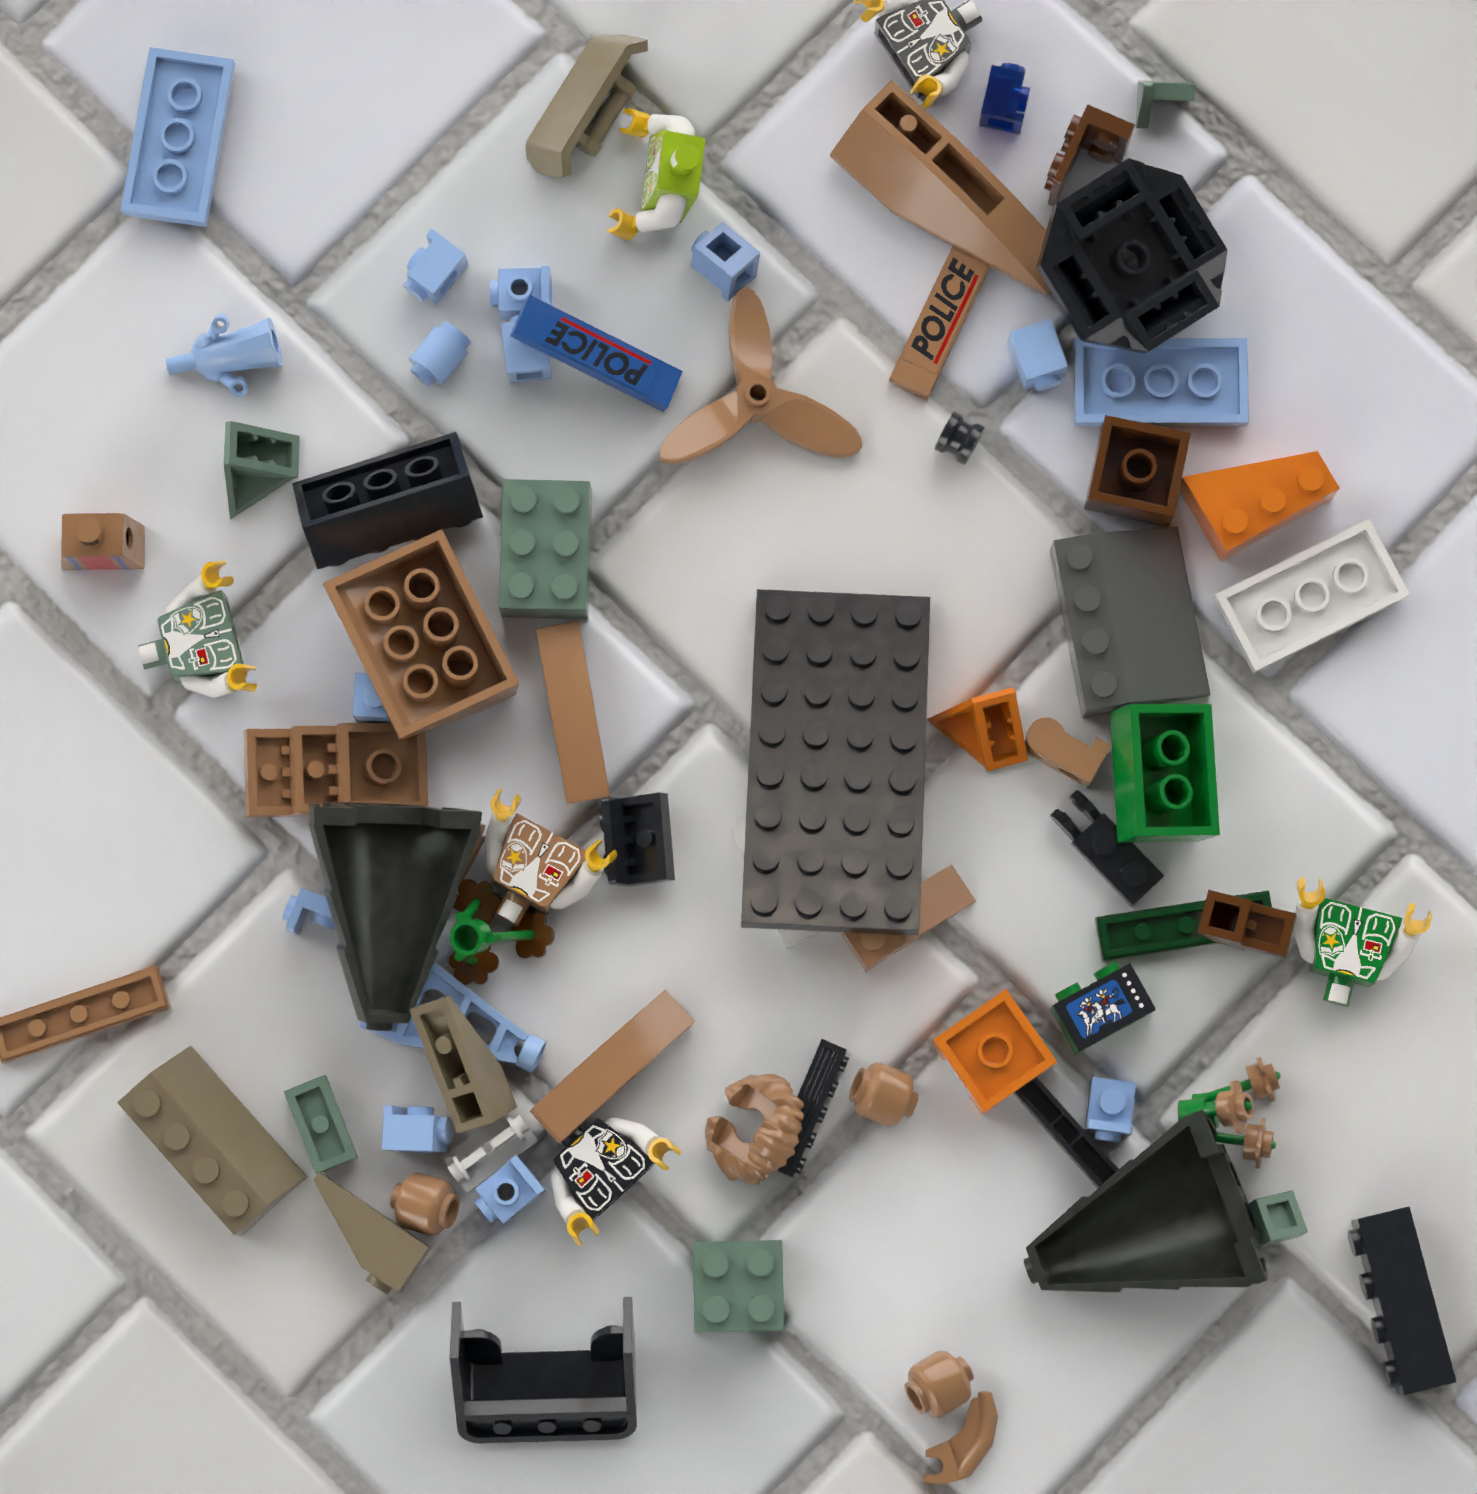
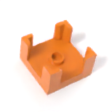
[931,989,1057,1115]

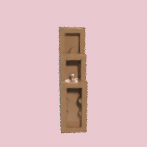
[536,620,610,804]
[529,989,695,1144]

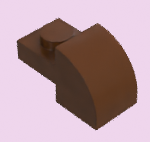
[1198,890,1297,958]

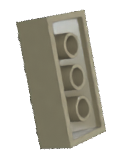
[117,1046,307,1237]

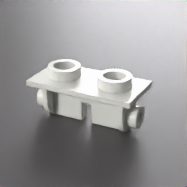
[441,1109,538,1193]

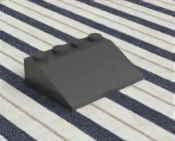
[1050,527,1211,718]

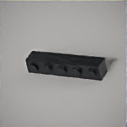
[778,1039,850,1178]
[1013,1077,1119,1189]

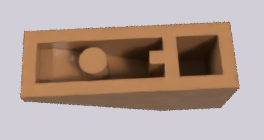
[842,865,976,973]

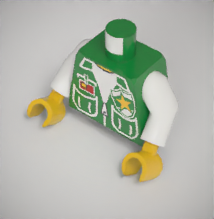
[1293,877,1432,1007]

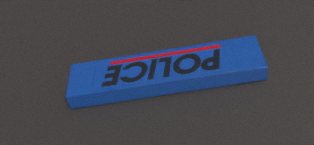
[510,295,683,412]

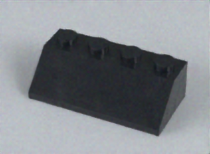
[292,432,483,570]

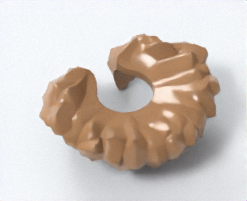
[705,1074,804,1185]

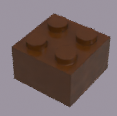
[1084,415,1191,527]

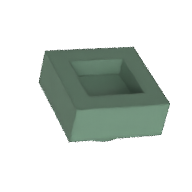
[1248,1190,1308,1246]

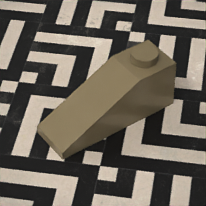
[409,995,517,1134]
[313,1172,432,1295]

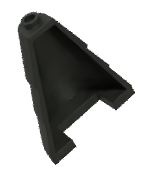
[309,802,482,1031]
[1024,1110,1268,1292]

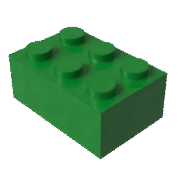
[1110,704,1220,843]

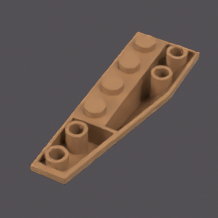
[830,80,1051,297]

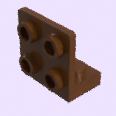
[1044,104,1135,206]

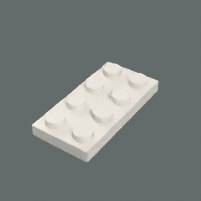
[1213,518,1410,674]

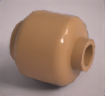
[849,1062,918,1127]
[390,1172,460,1236]
[904,1351,974,1418]

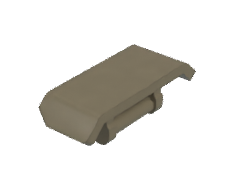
[526,35,648,178]

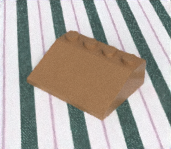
[323,529,519,740]

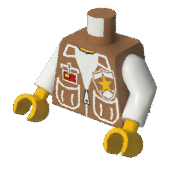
[484,788,617,926]

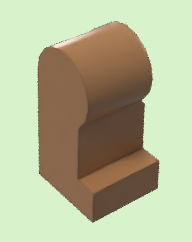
[1025,717,1112,788]

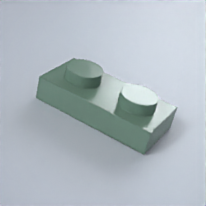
[284,1075,359,1174]

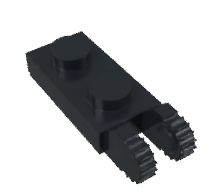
[1050,790,1164,907]

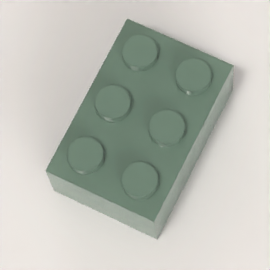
[499,479,592,619]

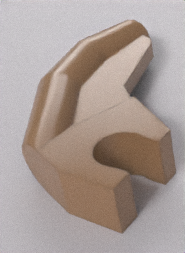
[923,1391,998,1484]

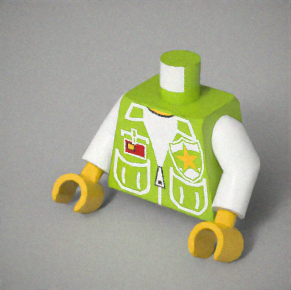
[607,108,705,241]

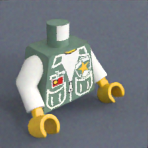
[138,561,257,698]

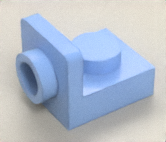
[282,887,335,935]
[1085,1077,1136,1143]

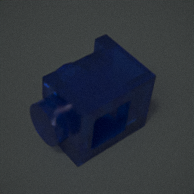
[979,63,1030,135]

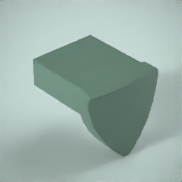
[1136,80,1196,129]

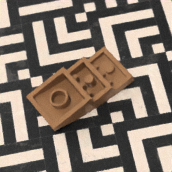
[243,723,429,818]

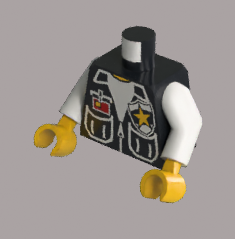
[550,1117,681,1246]

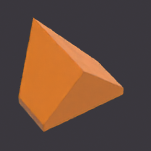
[926,687,1028,772]

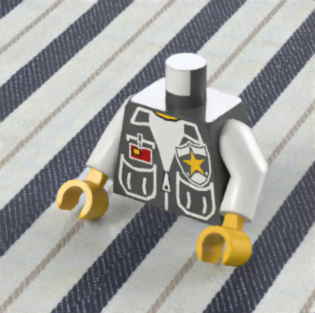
[853,0,982,109]

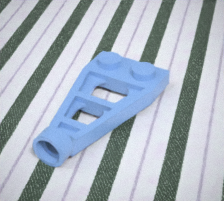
[360,962,547,1073]

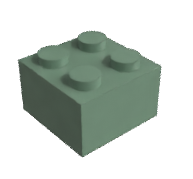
[693,1240,784,1333]

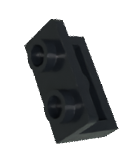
[599,792,675,887]

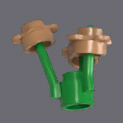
[1178,1057,1281,1169]

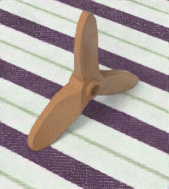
[659,287,862,465]

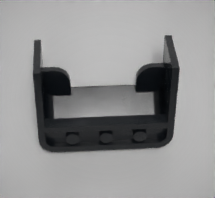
[449,1297,637,1444]

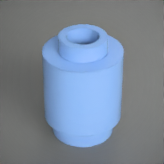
[409,321,471,386]

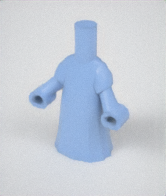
[166,313,283,397]

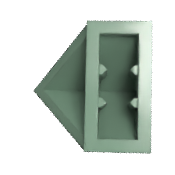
[224,421,300,520]

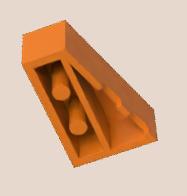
[1179,451,1340,561]

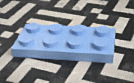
[120,47,236,227]
[1073,338,1249,427]

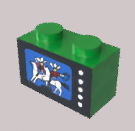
[1050,961,1156,1055]

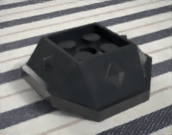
[1036,158,1228,354]

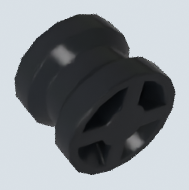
[934,411,985,465]

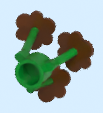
[449,879,555,985]

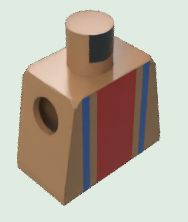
[61,513,145,570]

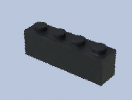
[1348,1206,1457,1395]

